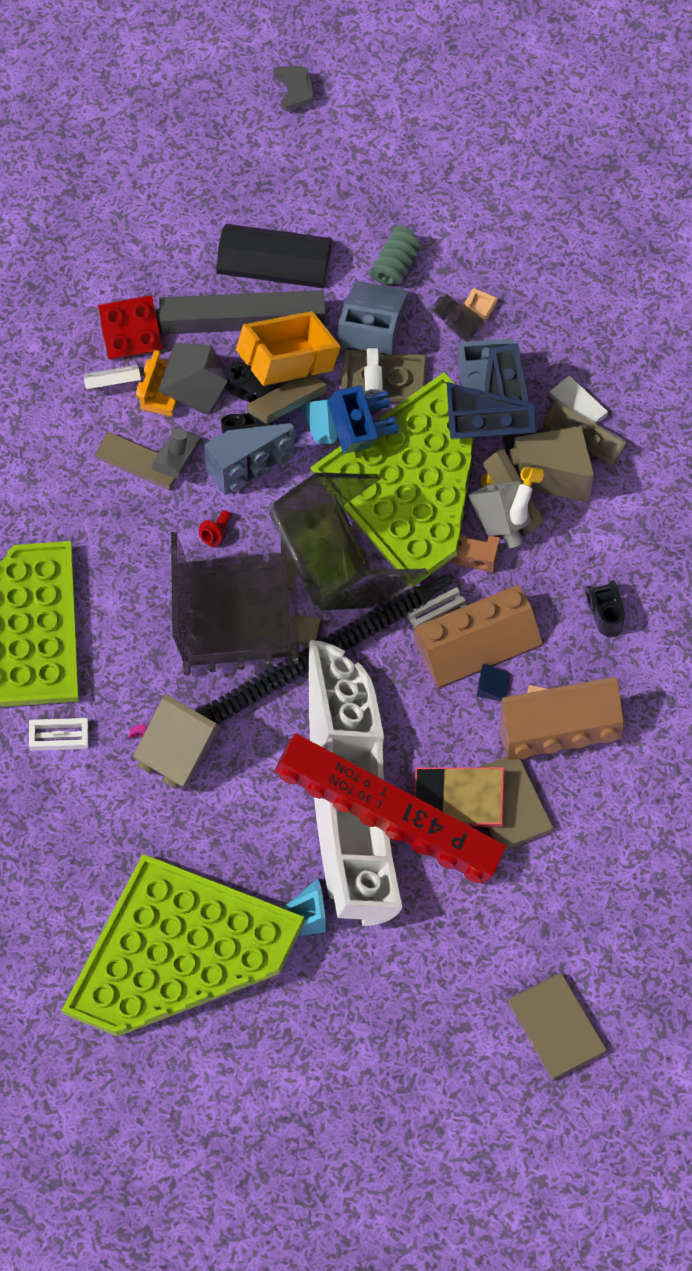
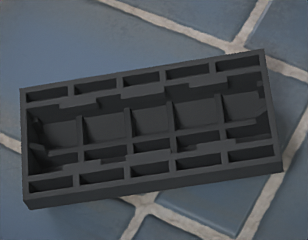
[216,224,332,288]

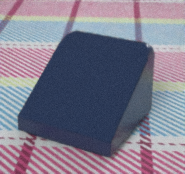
[477,664,510,702]

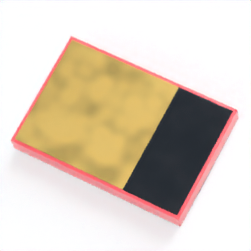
[414,767,505,827]

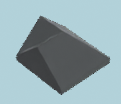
[158,343,228,414]

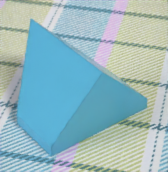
[300,400,338,445]
[280,878,326,936]

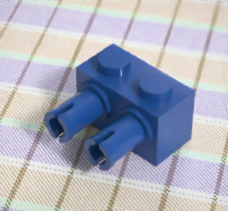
[327,385,398,454]

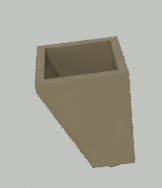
[510,426,594,502]
[132,693,223,790]

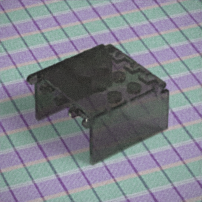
[269,473,428,611]
[171,521,300,675]

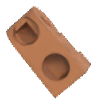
[449,533,500,573]

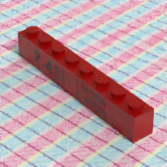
[273,733,506,884]

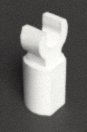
[364,348,383,395]

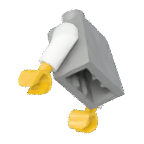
[468,467,544,549]

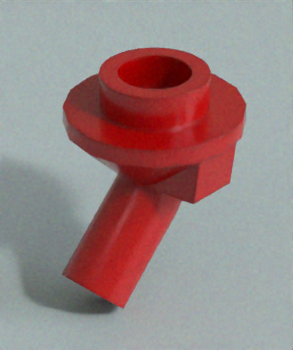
[198,510,232,548]

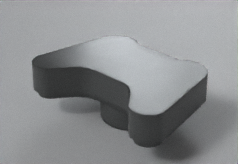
[274,66,314,111]

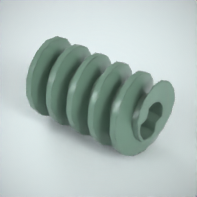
[370,225,422,285]

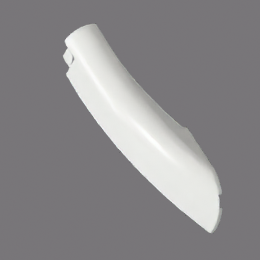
[309,640,402,926]

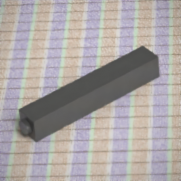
[155,290,325,334]

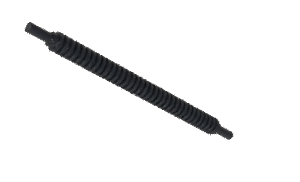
[195,574,452,724]

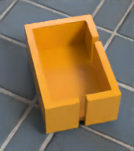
[236,311,341,386]

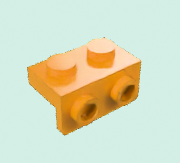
[136,350,178,417]

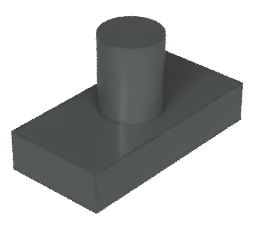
[152,428,201,479]

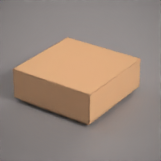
[461,288,498,323]

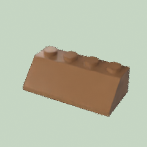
[414,584,542,689]
[499,677,624,760]

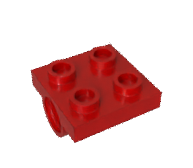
[97,294,162,359]

